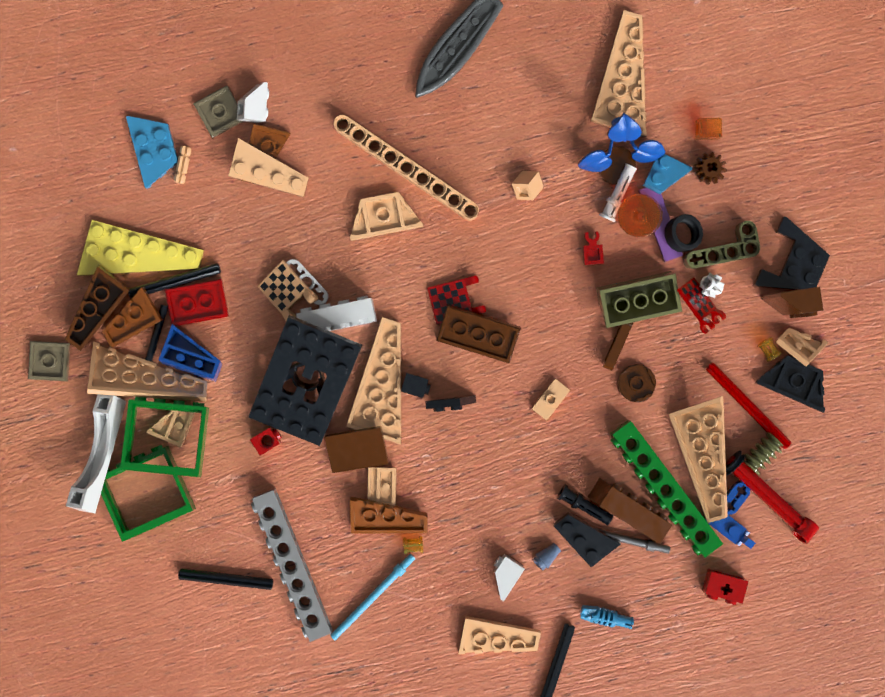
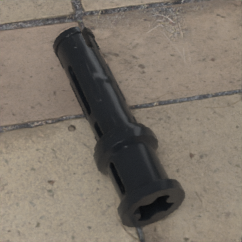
[557,484,613,526]

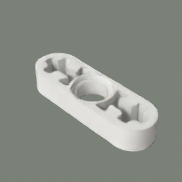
[287,259,329,305]

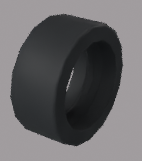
[664,214,703,252]

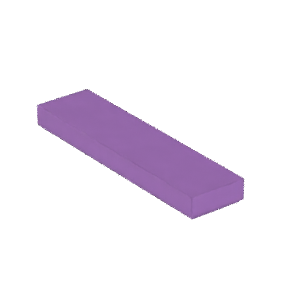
[639,188,683,262]

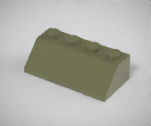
[596,271,682,328]

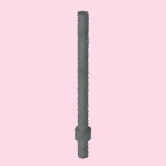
[593,527,670,554]

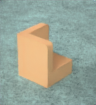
[512,171,543,200]

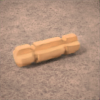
[174,146,191,184]

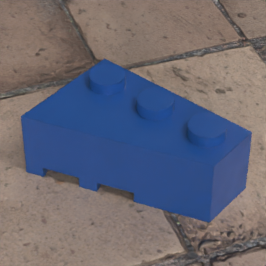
[159,324,222,382]

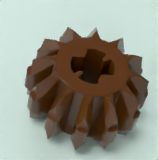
[694,152,727,185]

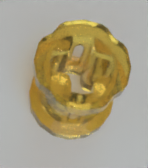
[757,337,782,362]
[403,536,424,555]

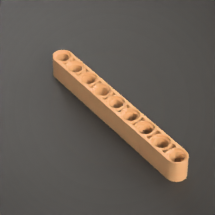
[334,115,479,221]

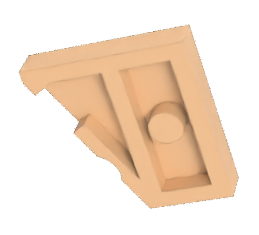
[776,328,828,366]

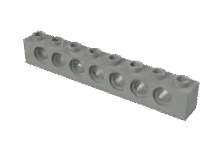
[251,488,333,642]

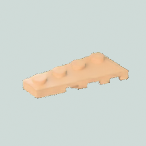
[228,138,308,197]
[458,616,541,654]

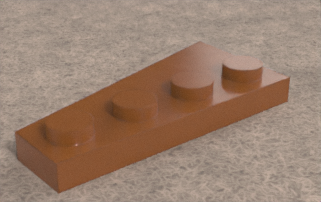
[350,496,428,534]

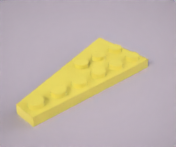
[77,220,204,276]

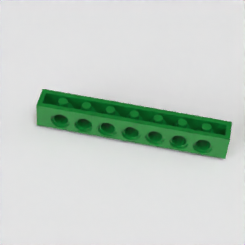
[610,420,723,558]

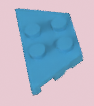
[126,116,178,189]

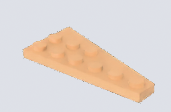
[591,10,647,138]
[346,317,401,444]

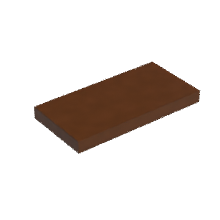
[436,304,521,363]

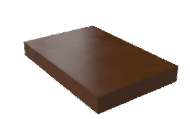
[324,426,389,473]

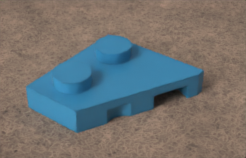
[643,154,692,194]

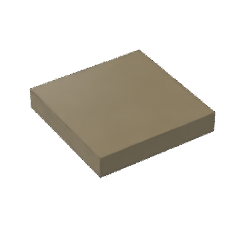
[193,86,244,138]
[28,341,70,381]

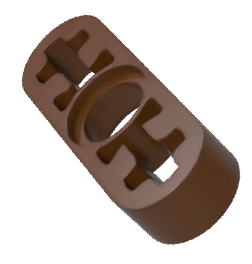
[602,322,633,371]

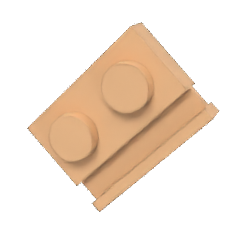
[368,467,396,506]

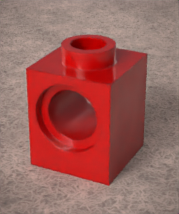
[250,427,282,456]

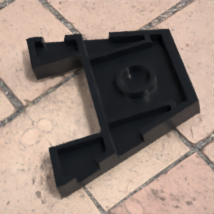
[754,216,830,290]

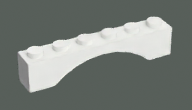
[66,394,127,514]

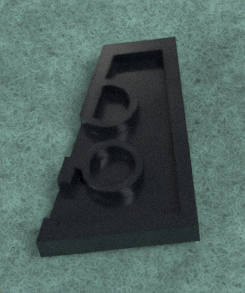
[554,512,621,567]

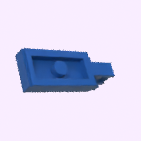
[705,515,756,549]

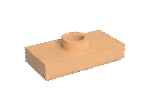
[531,379,570,420]

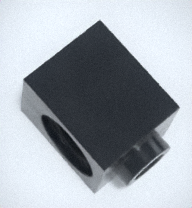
[401,373,431,398]

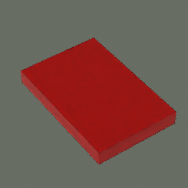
[165,279,229,327]

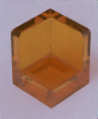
[695,118,722,140]

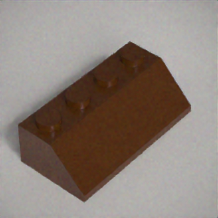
[761,287,824,318]

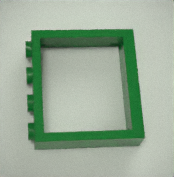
[120,397,209,478]
[101,445,196,542]

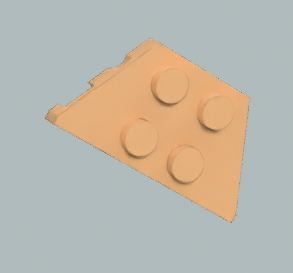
[350,192,423,241]

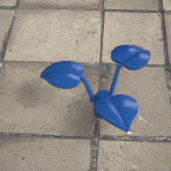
[578,113,666,172]

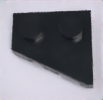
[425,395,476,412]

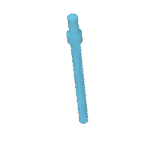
[330,553,416,640]

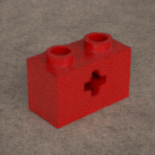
[702,569,749,605]

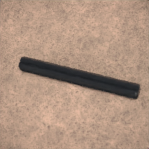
[128,263,221,299]
[178,569,274,590]
[540,623,575,697]

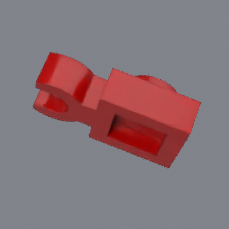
[583,231,604,265]

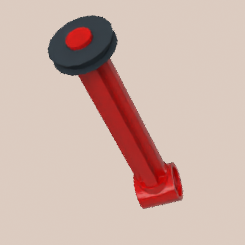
[726,451,819,544]

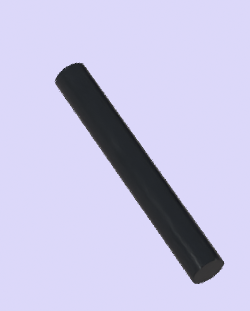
[145,304,168,361]

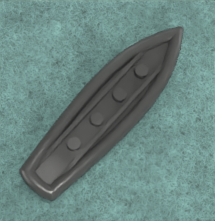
[415,0,504,98]

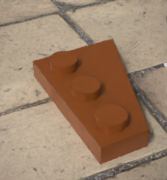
[102,286,163,348]

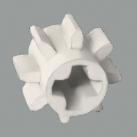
[699,273,725,298]

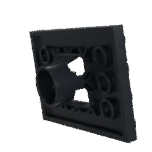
[249,315,362,446]

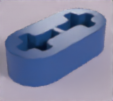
[727,481,750,515]

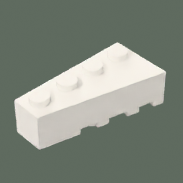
[296,296,377,331]

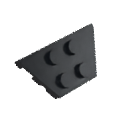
[755,355,825,413]

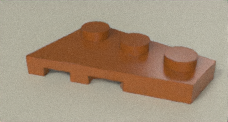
[241,124,291,185]

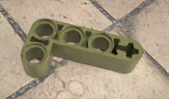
[683,221,760,269]

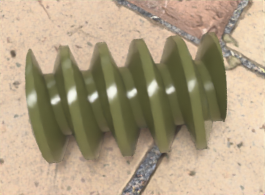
[743,432,783,475]

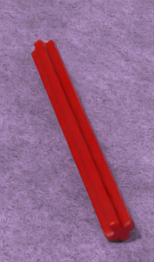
[706,363,792,449]

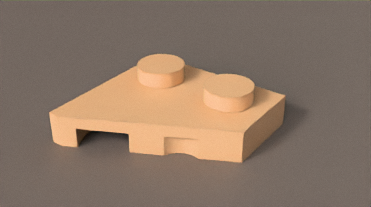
[147,411,196,447]

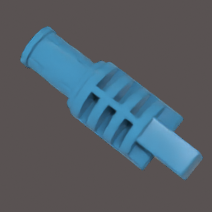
[580,605,634,629]

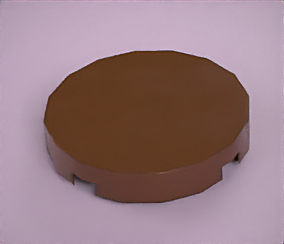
[599,147,636,185]
[617,364,656,402]

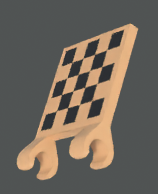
[257,260,318,321]

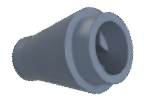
[533,543,561,571]

